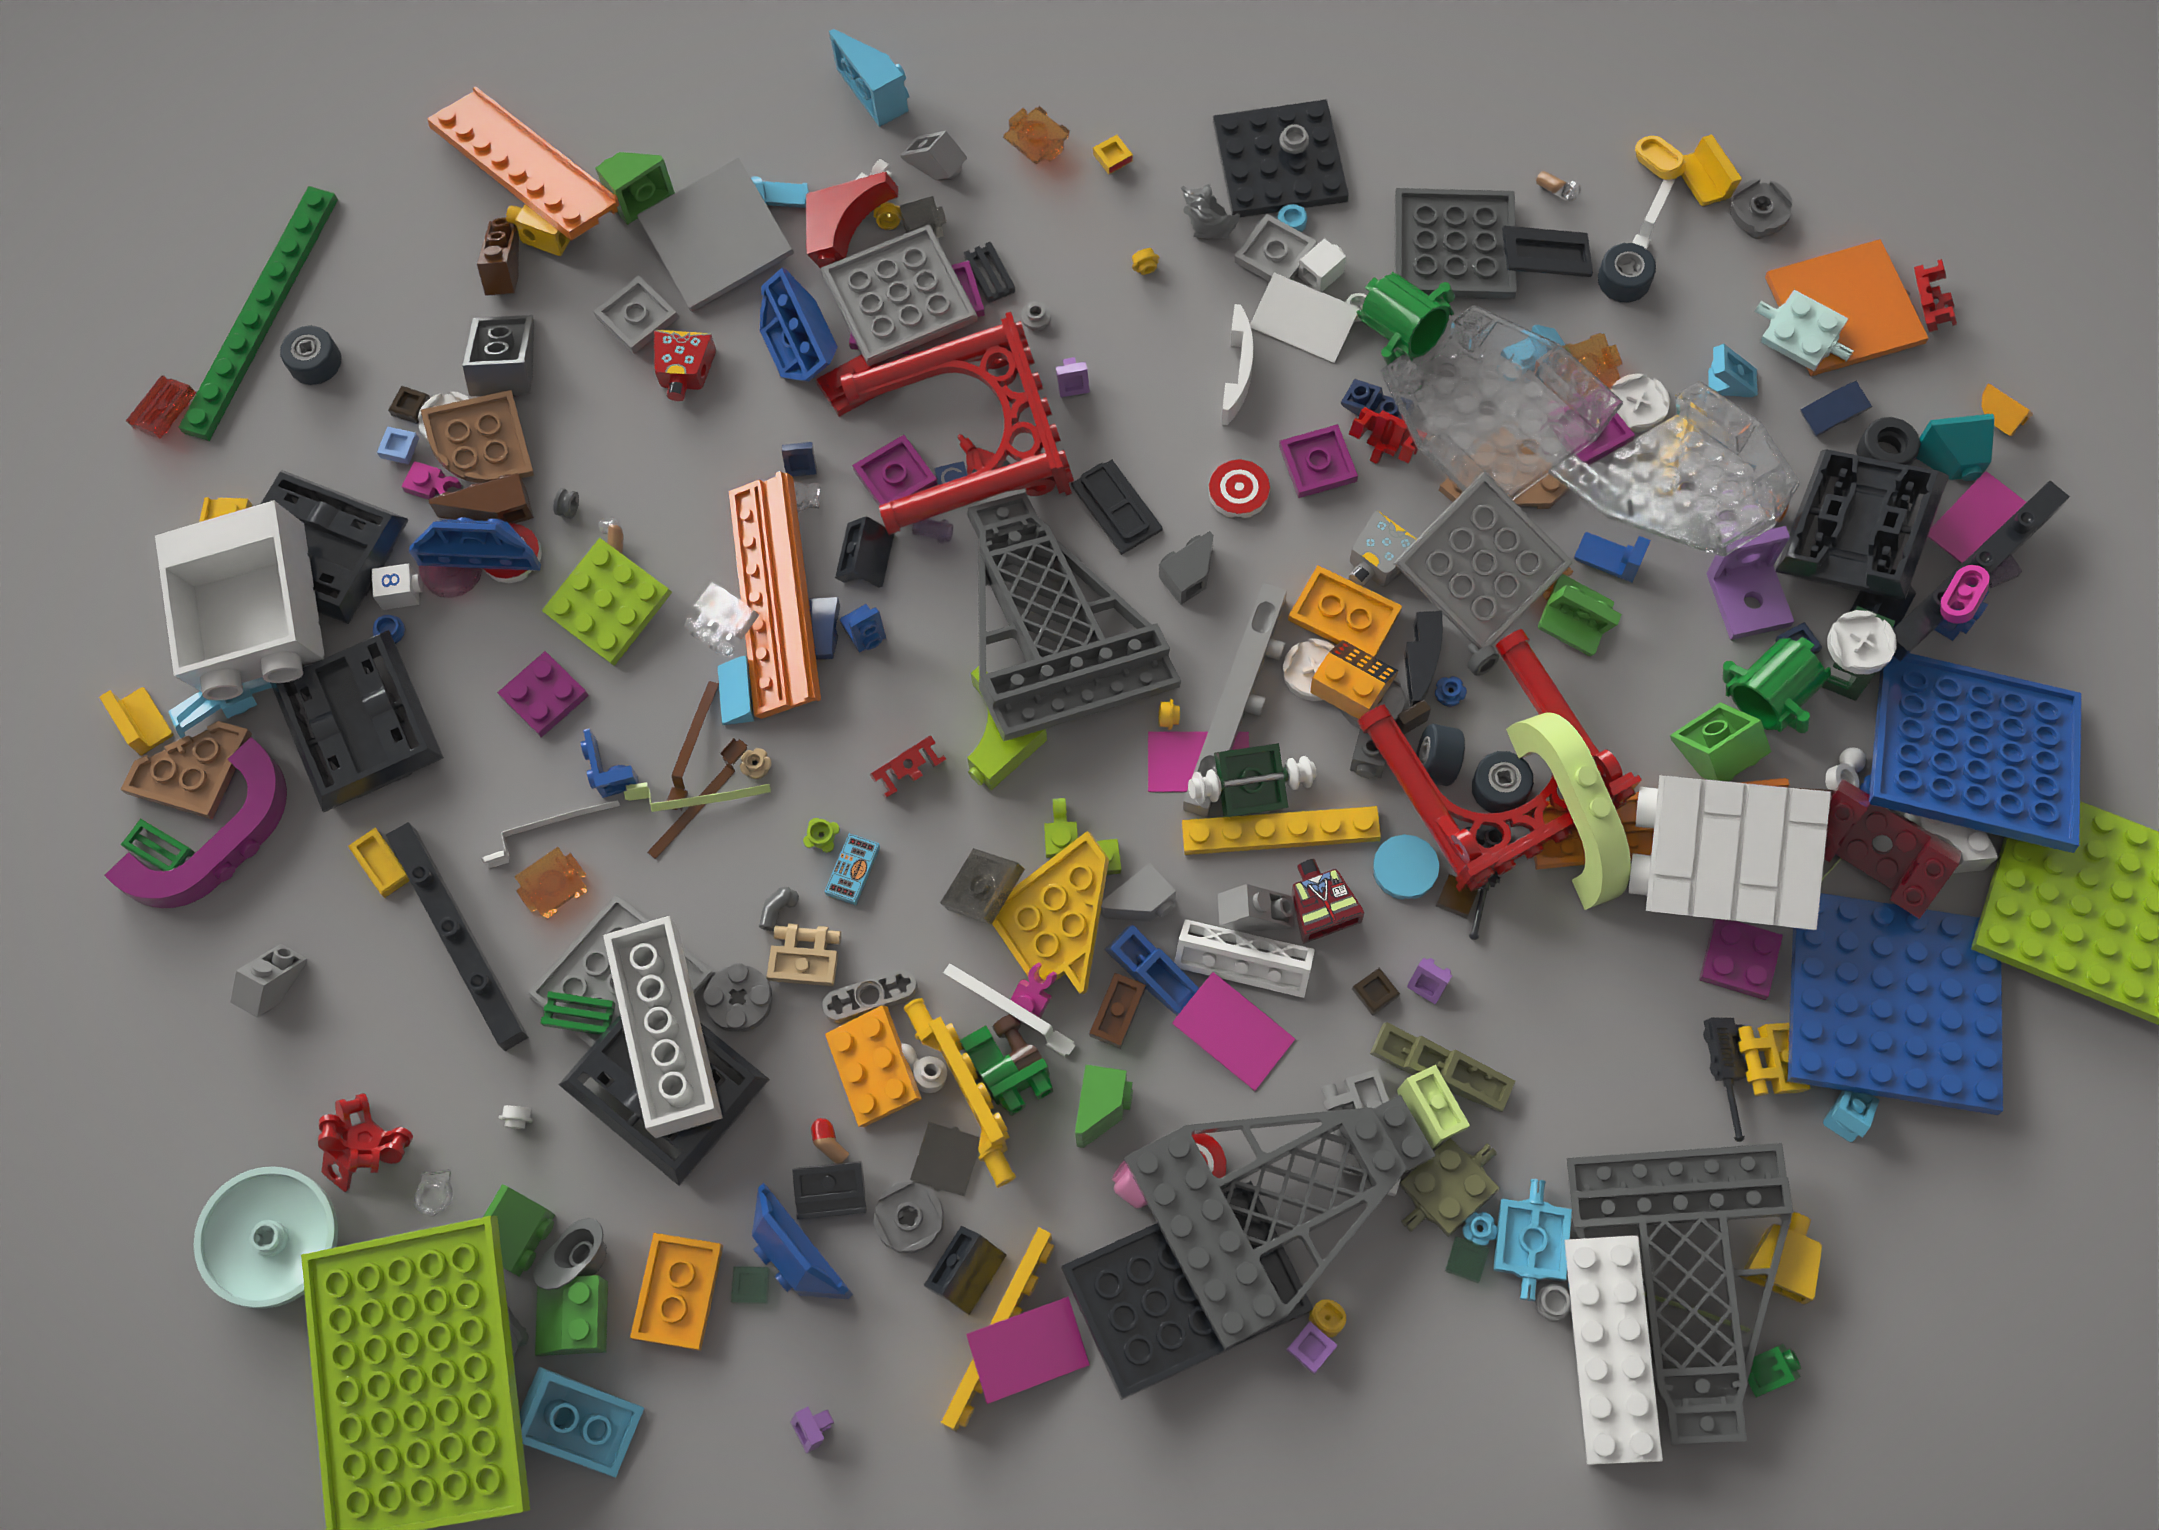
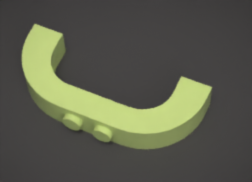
[1506,713,1631,910]

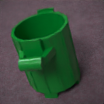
[1357,272,1455,367]
[1722,637,1831,733]

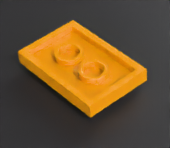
[1288,565,1402,657]
[825,1005,922,1128]
[630,1233,724,1351]

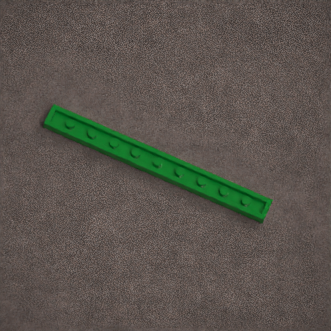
[178,186,338,441]

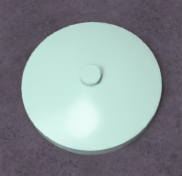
[194,1167,338,1309]

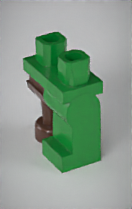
[960,1014,1053,1116]

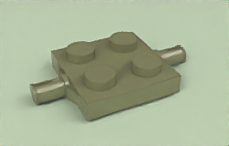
[1400,1138,1499,1237]

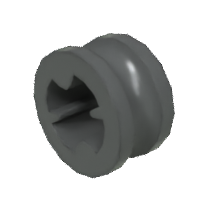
[553,488,579,519]

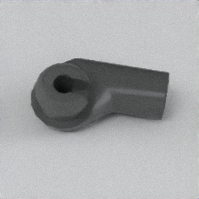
[759,887,799,931]

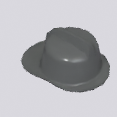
[533,1218,607,1290]

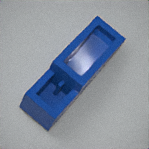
[1105,925,1199,1016]

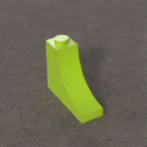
[967,666,1047,790]

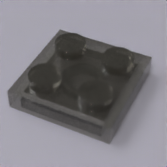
[940,848,1025,925]

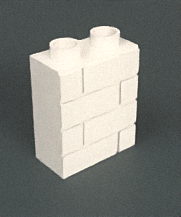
[155,500,325,700]
[1629,775,1831,930]

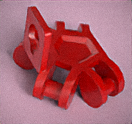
[318,1093,413,1192]

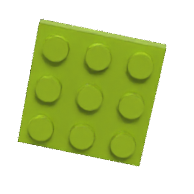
[541,537,673,666]

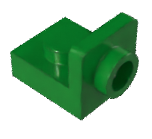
[1748,1344,1801,1398]

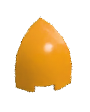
[1982,383,2033,436]

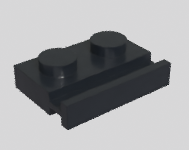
[792,1161,867,1220]

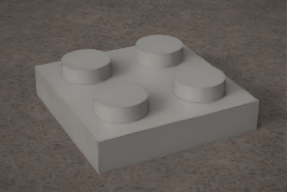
[1234,214,1317,282]
[593,276,679,354]

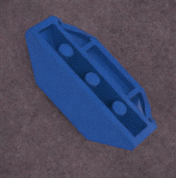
[760,268,838,382]
[409,517,541,571]
[752,1183,853,1299]

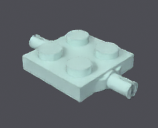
[1755,290,1854,371]

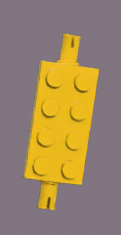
[904,998,1016,1188]

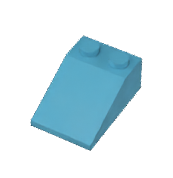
[829,29,909,127]
[519,1367,644,1478]

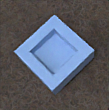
[377,426,419,464]

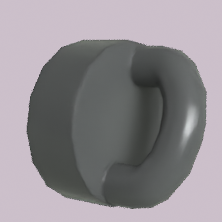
[1467,643,1500,676]

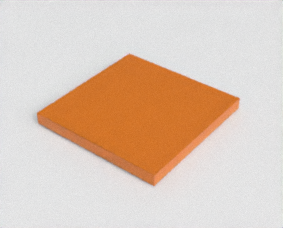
[1765,239,1929,376]

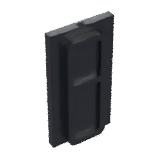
[1502,226,1593,277]
[1071,460,1163,555]

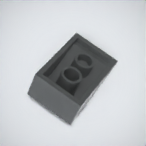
[462,315,534,397]

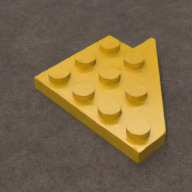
[983,831,1109,995]

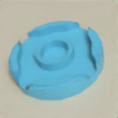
[1373,834,1440,900]

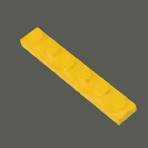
[1182,806,1381,855]
[941,1227,1055,1432]

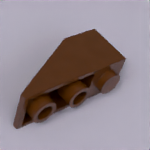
[477,218,519,296]
[428,473,534,524]

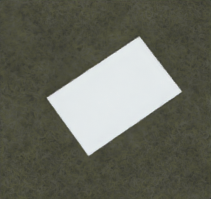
[1250,273,1360,363]

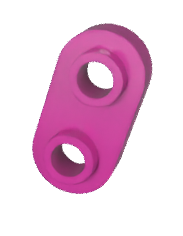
[1940,565,1990,624]

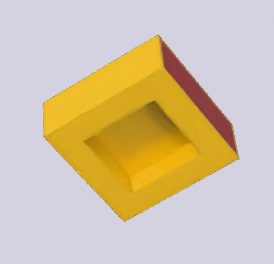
[1093,134,1133,175]

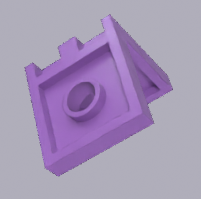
[1706,526,1795,640]

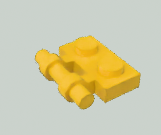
[1738,1023,1811,1096]

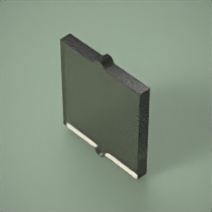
[910,1122,980,1196]

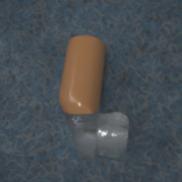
[1536,171,1581,201]
[599,516,624,554]

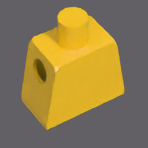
[506,204,570,256]
[1740,1212,1822,1305]

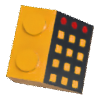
[1310,640,1399,719]

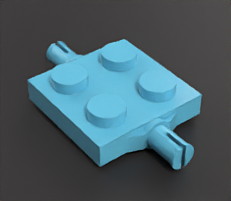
[1493,1179,1572,1301]

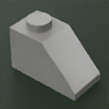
[900,131,968,180]
[1100,863,1176,921]

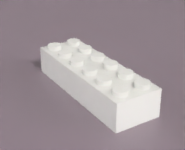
[603,916,722,1138]
[1565,1235,1662,1464]

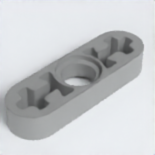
[822,969,918,1024]

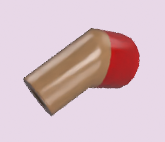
[811,1118,849,1164]

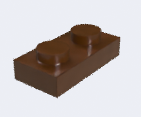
[1089,973,1146,1049]

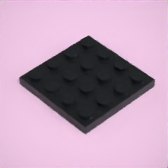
[1213,99,1349,218]

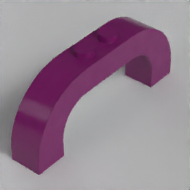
[104,737,287,908]

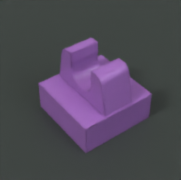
[1056,357,1090,398]
[1407,958,1453,1005]
[1286,1322,1338,1374]
[790,1407,834,1454]

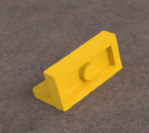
[1681,134,1742,206]
[99,687,174,756]

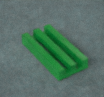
[121,818,195,871]
[540,991,616,1035]

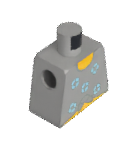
[1349,510,1417,587]

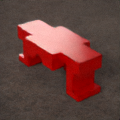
[1914,259,1957,332]
[1349,407,1424,464]
[870,735,946,798]

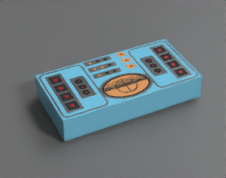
[824,833,880,905]

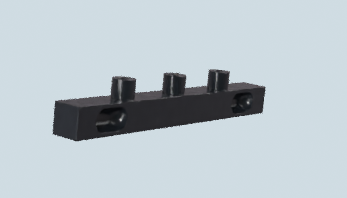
[1893,480,2070,662]
[386,822,529,1051]

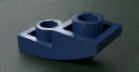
[1341,379,1412,421]
[1800,381,1872,437]
[809,597,841,660]

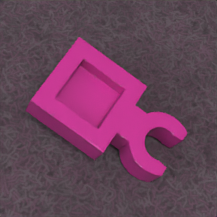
[401,461,462,499]
[1010,963,1057,1019]

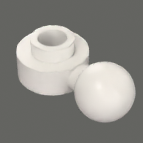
[1825,747,1867,790]
[902,1044,947,1093]

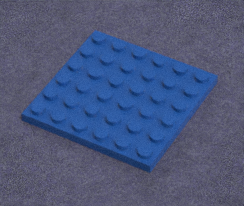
[1869,653,2081,853]
[1788,893,2003,1115]

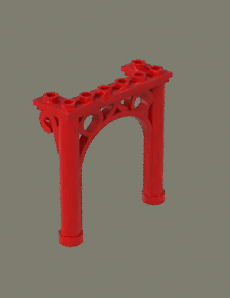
[840,311,1074,535]
[1357,629,1642,892]

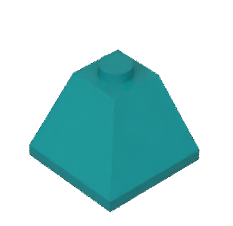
[1916,414,1995,481]

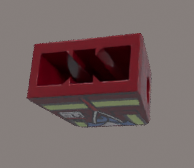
[1291,859,1364,944]

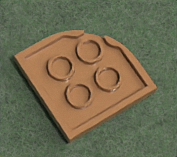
[420,390,534,483]

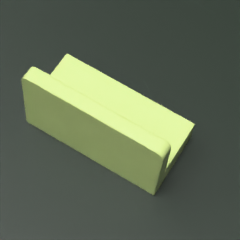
[1397,1065,1470,1149]

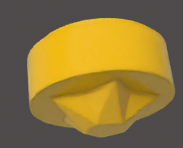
[1309,1299,1347,1338]

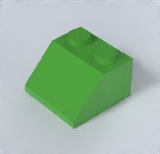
[595,152,675,225]
[1670,702,1772,782]
[1075,1065,1133,1148]
[483,1184,555,1277]
[535,1275,608,1356]

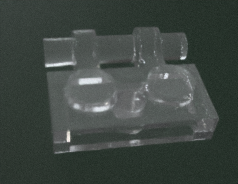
[684,581,759,657]

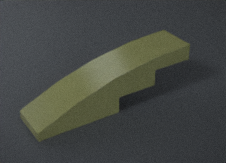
[1370,1022,1515,1112]

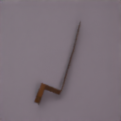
[667,681,719,811]
[647,738,748,859]

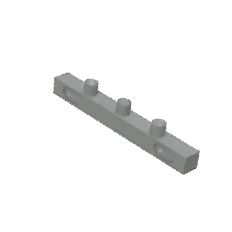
[1183,583,1287,818]

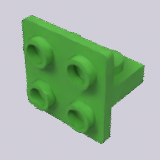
[1538,574,1622,656]

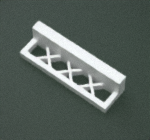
[1174,919,1315,998]

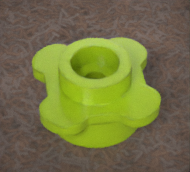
[803,818,840,853]

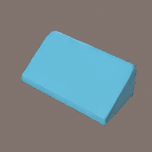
[718,656,754,725]

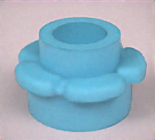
[1463,1212,1498,1246]

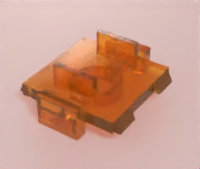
[1003,106,1070,165]
[1556,333,1623,398]
[514,847,588,919]

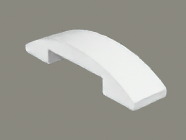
[1222,304,1253,425]

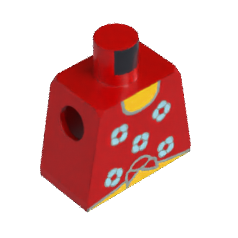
[654,330,716,401]

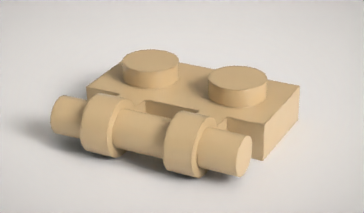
[766,924,841,986]

